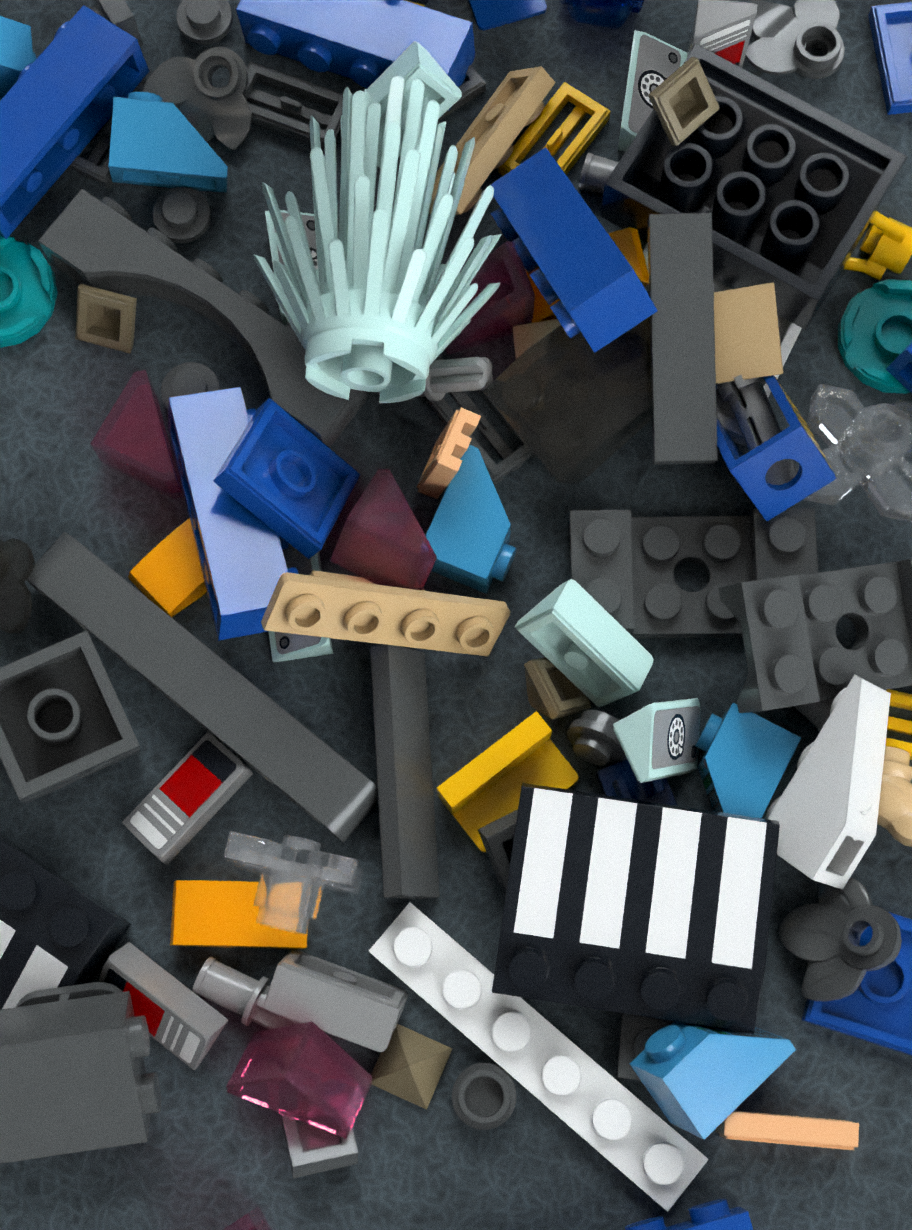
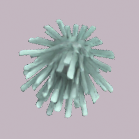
[253,76,502,403]

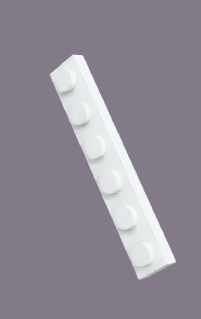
[369,902,709,1212]

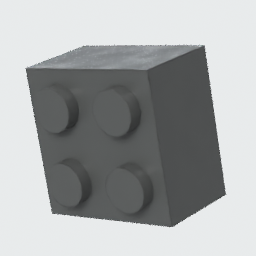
[0,630,140,804]

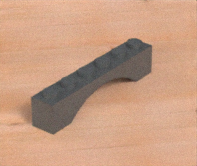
[38,189,367,448]

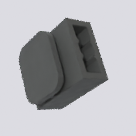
[0,982,161,1164]

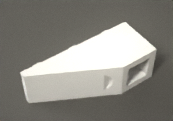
[765,674,891,889]

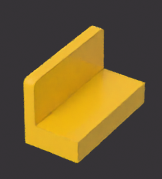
[436,711,579,853]

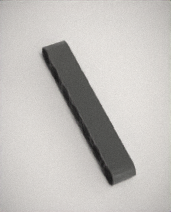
[23,532,378,843]

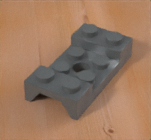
[568,508,818,639]
[718,558,912,713]

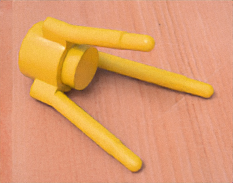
[843,211,912,281]

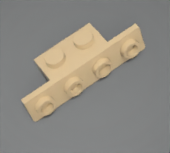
[261,570,511,657]

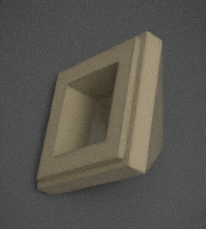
[648,57,720,146]
[75,284,137,354]
[524,657,592,720]
[368,1024,452,1110]

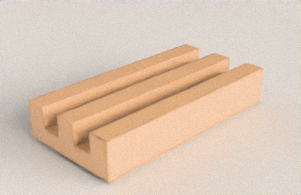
[417,407,481,499]
[716,1111,859,1150]

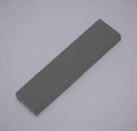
[647,213,718,465]
[370,644,440,899]

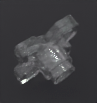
[804,384,912,522]
[223,831,365,935]

